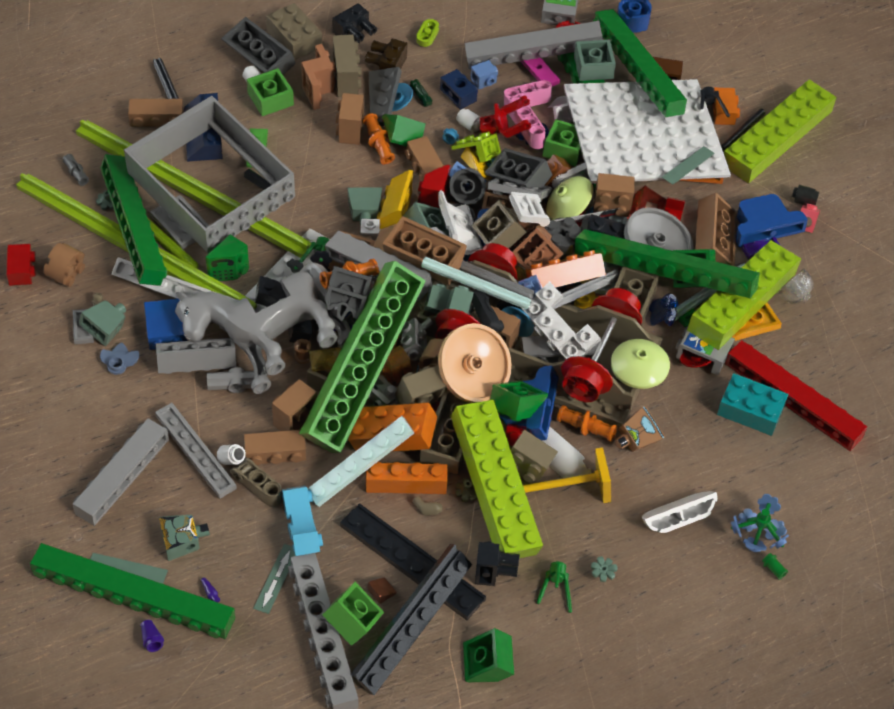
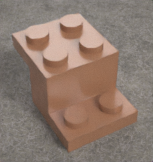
[301,44,336,110]
[510,218,563,269]

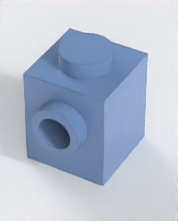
[470,60,498,89]

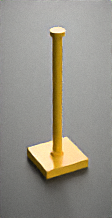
[523,447,611,503]

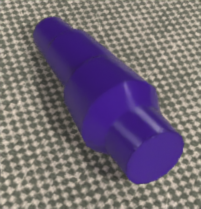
[201,578,220,603]

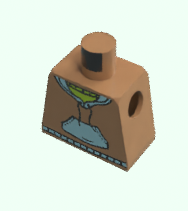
[615,405,665,452]

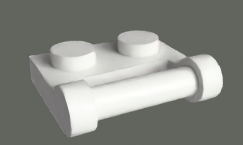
[509,192,550,227]

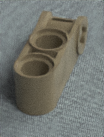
[230,457,282,507]

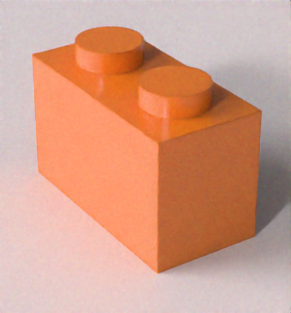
[712,87,740,125]

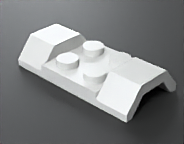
[438,190,483,255]

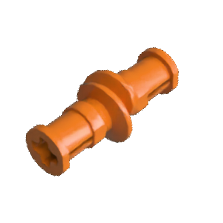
[362,113,395,165]
[319,259,379,289]
[557,405,618,442]

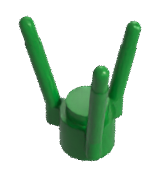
[536,561,572,613]

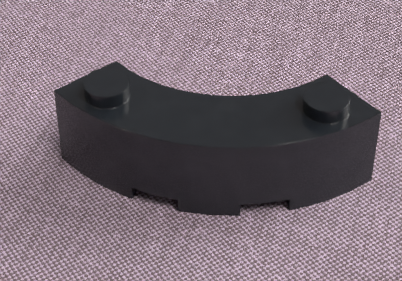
[255,276,312,343]

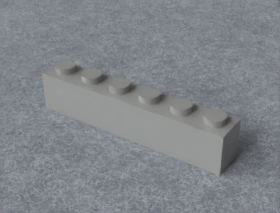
[325,230,432,301]
[73,419,169,526]

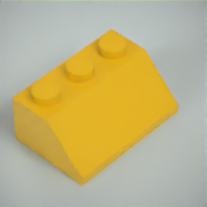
[377,170,413,229]

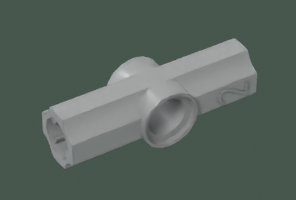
[207,367,255,393]

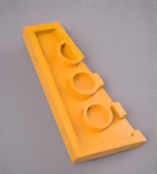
[732,303,782,341]

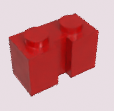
[6,244,36,286]

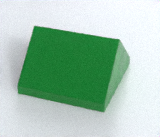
[382,114,426,147]

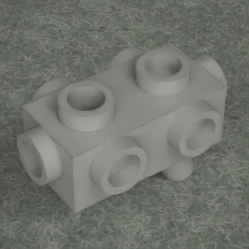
[400,317,434,362]
[368,375,400,406]

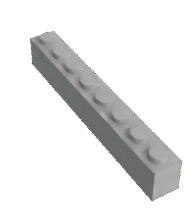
[465,21,602,70]

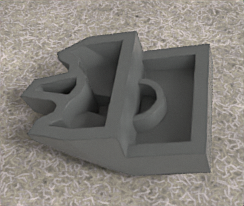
[325,266,372,321]

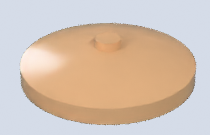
[438,324,511,403]

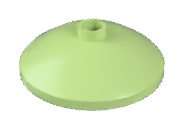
[546,176,593,220]
[611,339,670,389]

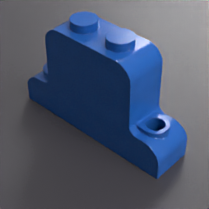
[735,194,808,247]
[499,365,559,441]

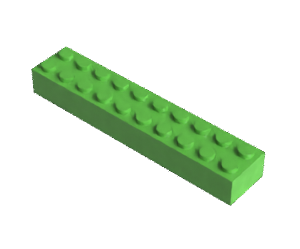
[299,261,426,453]

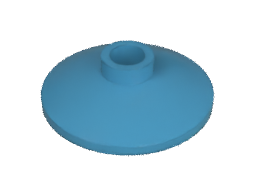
[392,83,413,112]
[501,306,534,337]

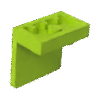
[451,132,501,163]

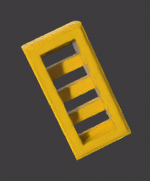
[461,146,492,180]

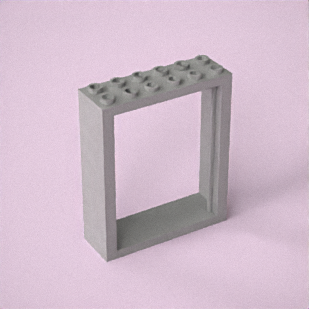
[124,96,295,253]

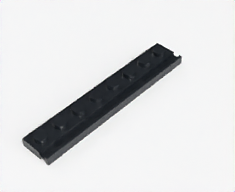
[340,503,486,620]
[351,544,472,695]

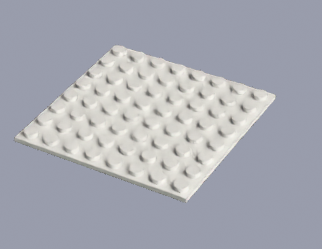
[564,79,731,183]

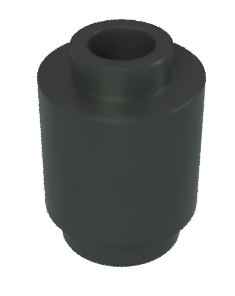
[792,184,819,205]

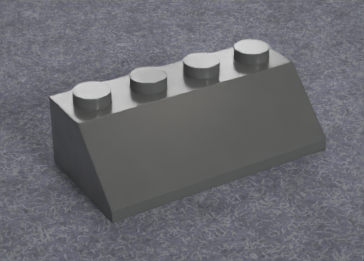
[221,17,296,75]

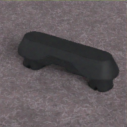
[471,290,504,332]

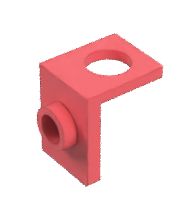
[801,204,820,233]

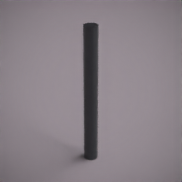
[721,108,765,152]

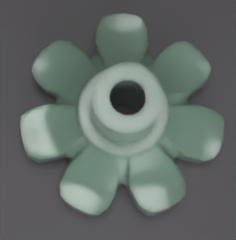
[96,190,114,210]
[591,556,618,582]

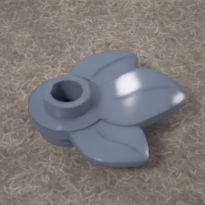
[100,343,139,375]

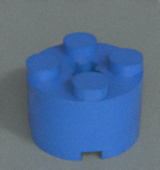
[617,0,652,33]

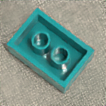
[717,373,788,436]

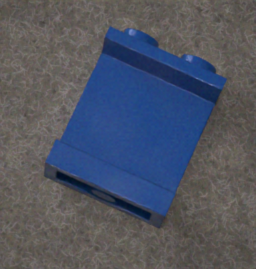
[144,298,187,350]

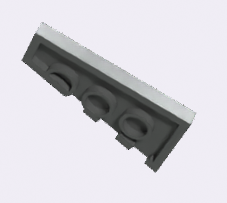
[369,67,402,127]

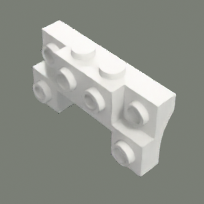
[521,282,601,359]

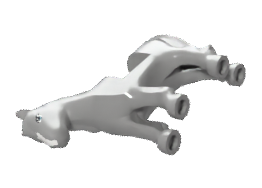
[175,262,351,394]

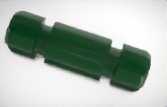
[410,79,433,107]

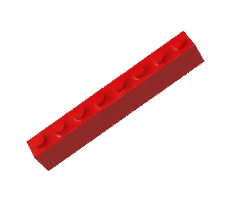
[725,340,868,451]

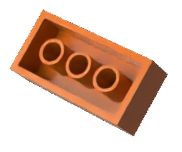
[348,403,437,452]

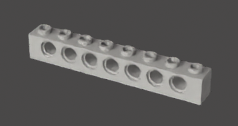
[288,553,358,709]

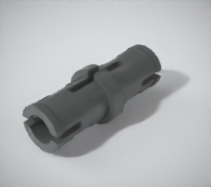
[63,154,89,186]

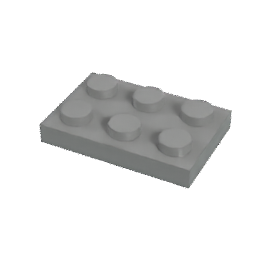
[150,195,209,249]

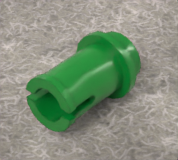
[762,553,788,580]

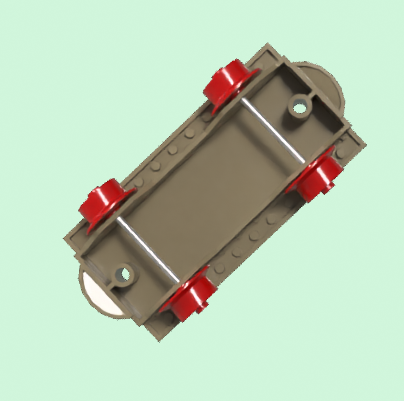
[416,243,663,427]

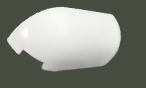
[543,427,591,478]
[642,491,717,533]

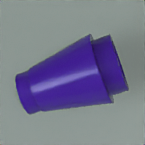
[140,620,164,652]

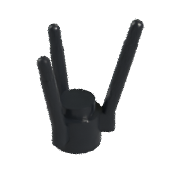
[700,86,730,117]

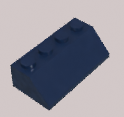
[184,93,223,162]

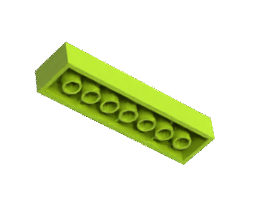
[724,79,837,184]
[687,240,801,350]
[451,400,543,559]

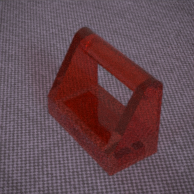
[627,185,666,220]

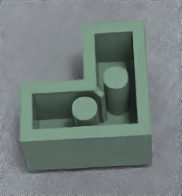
[423,284,474,314]

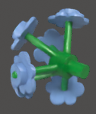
[731,494,789,552]

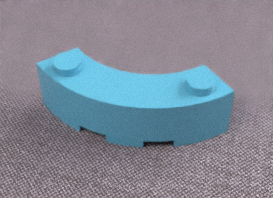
[282,486,323,556]

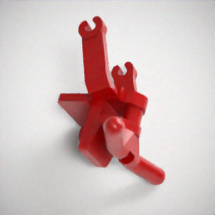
[480,96,531,138]

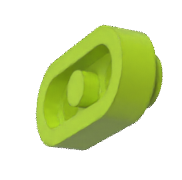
[416,19,439,47]

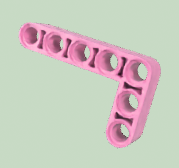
[504,80,552,149]

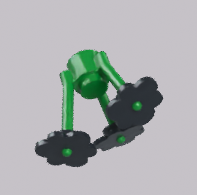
[286,236,332,273]

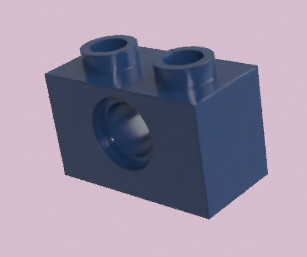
[440,69,478,110]

